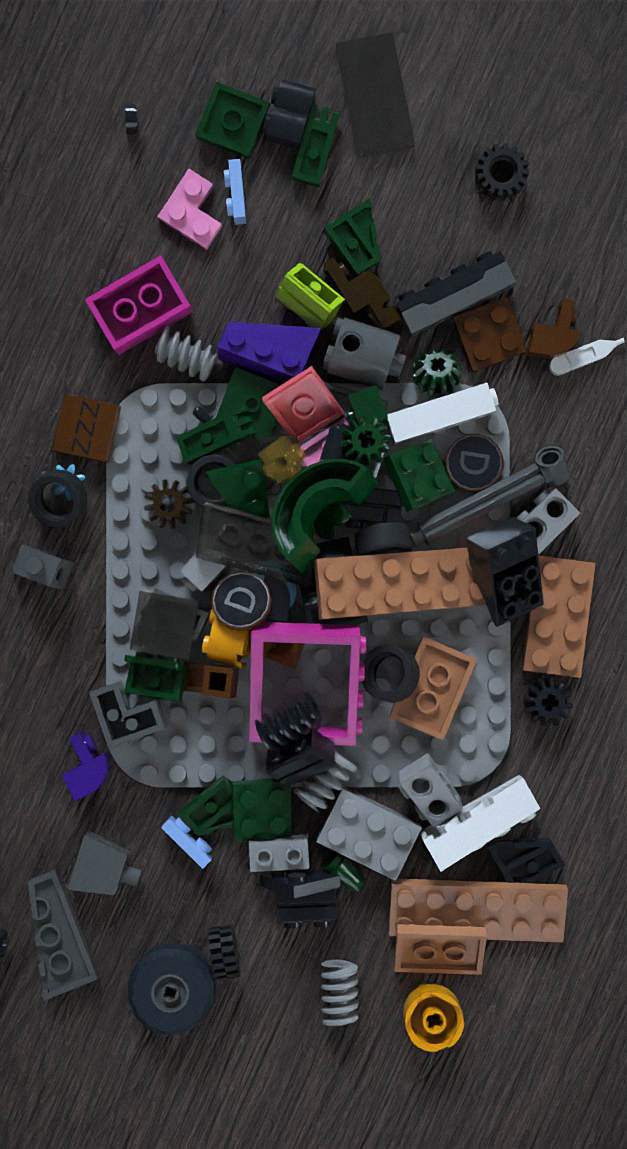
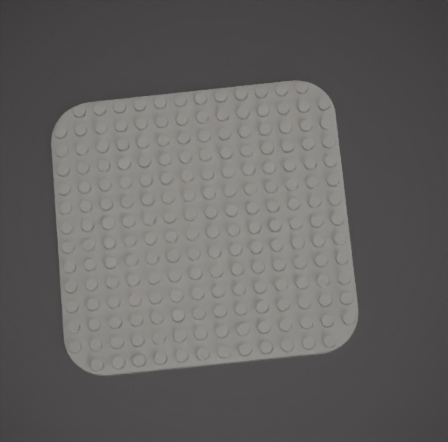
[106,383,511,788]

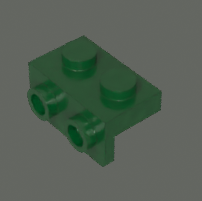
[124,652,189,703]

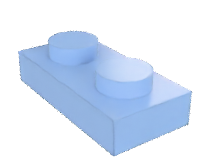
[224,159,246,225]
[161,816,213,869]

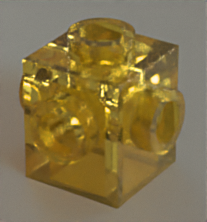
[258,435,307,483]

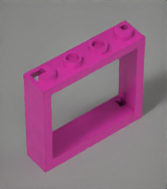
[249,622,366,746]

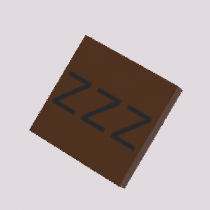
[52,394,121,463]

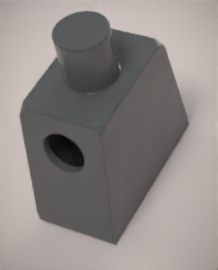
[12,544,75,590]
[68,831,142,895]

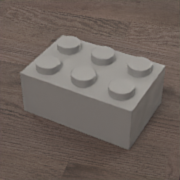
[316,786,422,881]

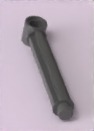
[410,446,569,547]

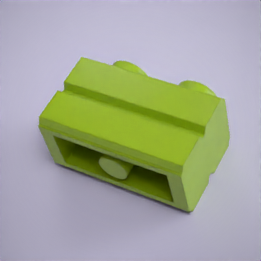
[275,263,345,331]

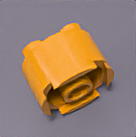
[202,608,252,669]
[403,983,464,1052]

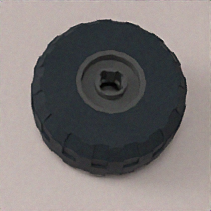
[127,942,216,1035]

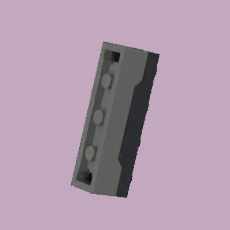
[395,251,516,339]

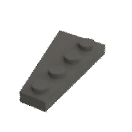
[28,869,99,1001]

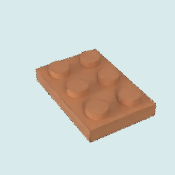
[389,636,477,740]
[394,924,487,975]

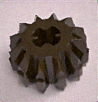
[144,479,194,529]

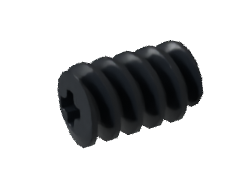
[255,692,322,751]

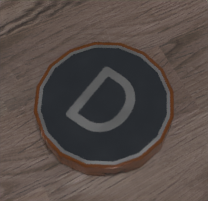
[445,434,503,492]
[211,571,272,631]

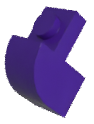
[62,731,110,801]

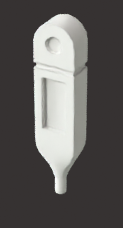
[549,338,625,376]

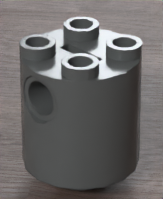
[323,317,406,391]

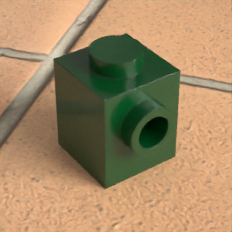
[346,385,388,429]

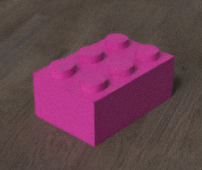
[85,255,193,356]

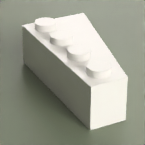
[420,775,540,871]

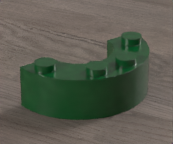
[272,459,378,574]

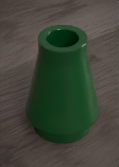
[322,851,366,893]

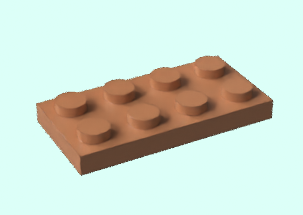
[522,555,596,678]

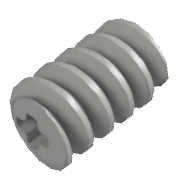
[155,326,218,382]
[294,749,357,813]
[321,960,359,1026]

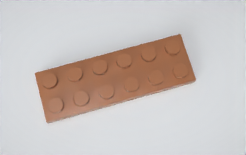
[314,548,486,620]
[388,878,568,942]

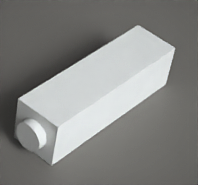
[386,383,499,446]

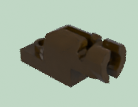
[323,257,403,331]

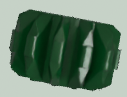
[413,348,462,398]
[340,416,391,467]

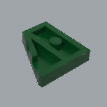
[323,199,381,277]
[205,459,270,524]
[179,775,232,836]

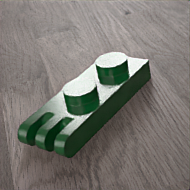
[292,104,340,188]
[176,405,257,465]

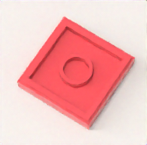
[262,366,344,445]

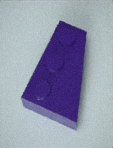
[217,322,321,385]

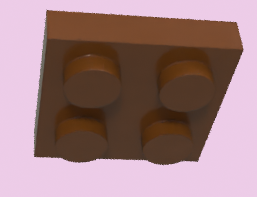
[452,297,527,373]

